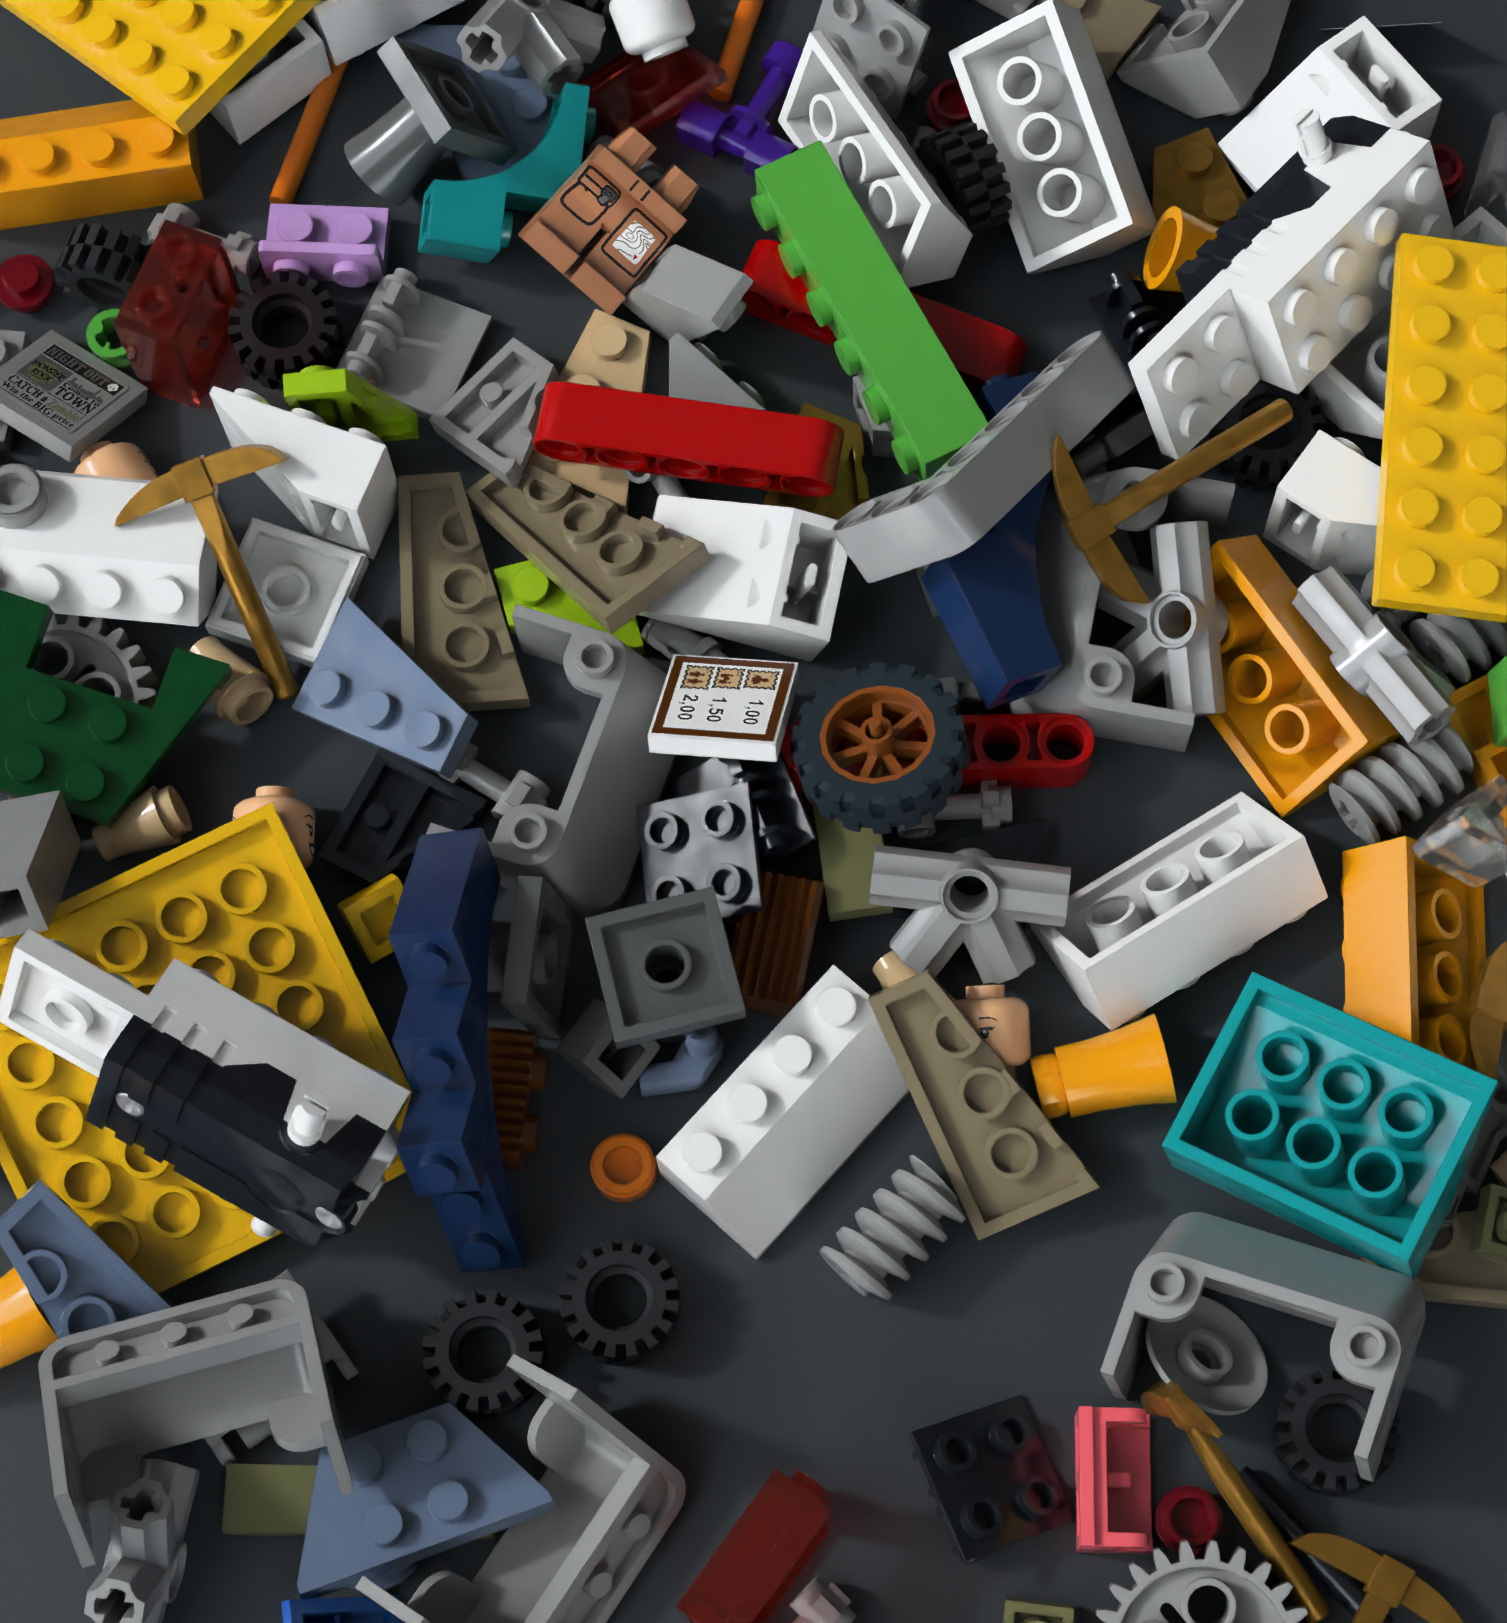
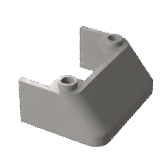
[1005,467,1236,752]
[426,604,679,915]
[1100,1212,1426,1482]
[38,1279,355,1568]
[355,1354,686,1623]

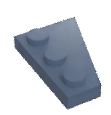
[292,597,479,779]

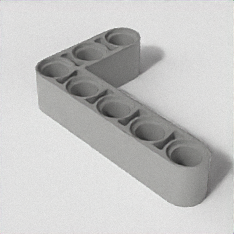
[831,330,1136,583]

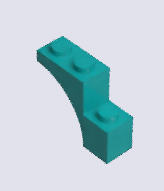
[417,82,596,264]

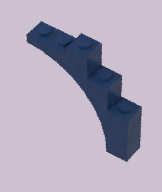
[921,367,1143,710]
[388,828,529,1273]

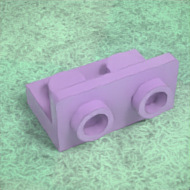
[258,203,392,288]

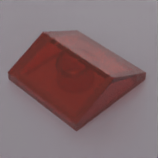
[577,44,728,138]

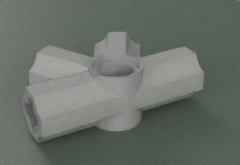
[456,0,606,96]
[1097,521,1229,717]
[1291,566,1457,746]
[869,845,1071,984]
[84,1458,200,1623]

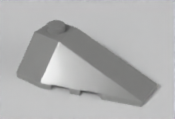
[1116,0,1291,119]

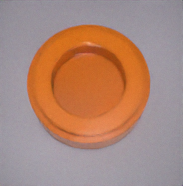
[590,1133,657,1203]

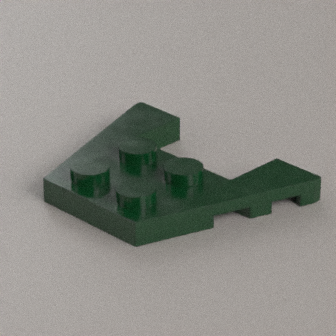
[0,590,233,829]

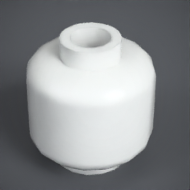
[609,0,695,63]

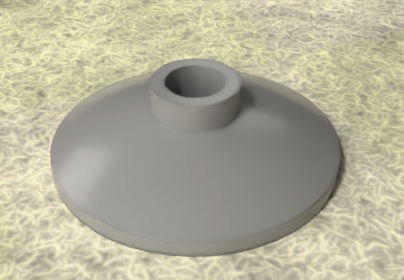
[1145,1296,1268,1415]

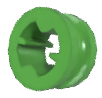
[86,308,146,371]

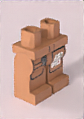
[517,126,699,316]

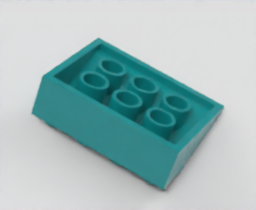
[1162,972,1499,1280]

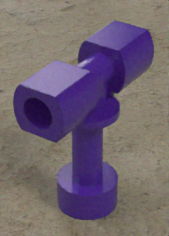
[676,41,803,177]

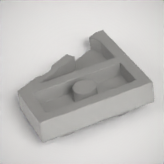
[428,337,561,488]

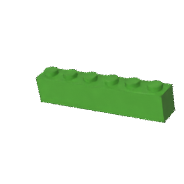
[751,140,988,482]

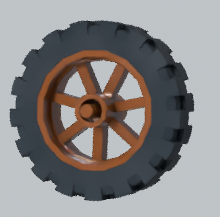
[791,662,969,834]

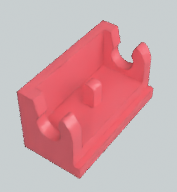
[1074,1406,1153,1554]

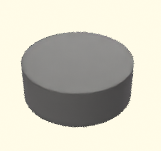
[0,464,48,529]

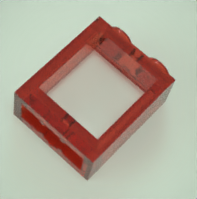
[113,219,241,409]
[675,1468,834,1623]

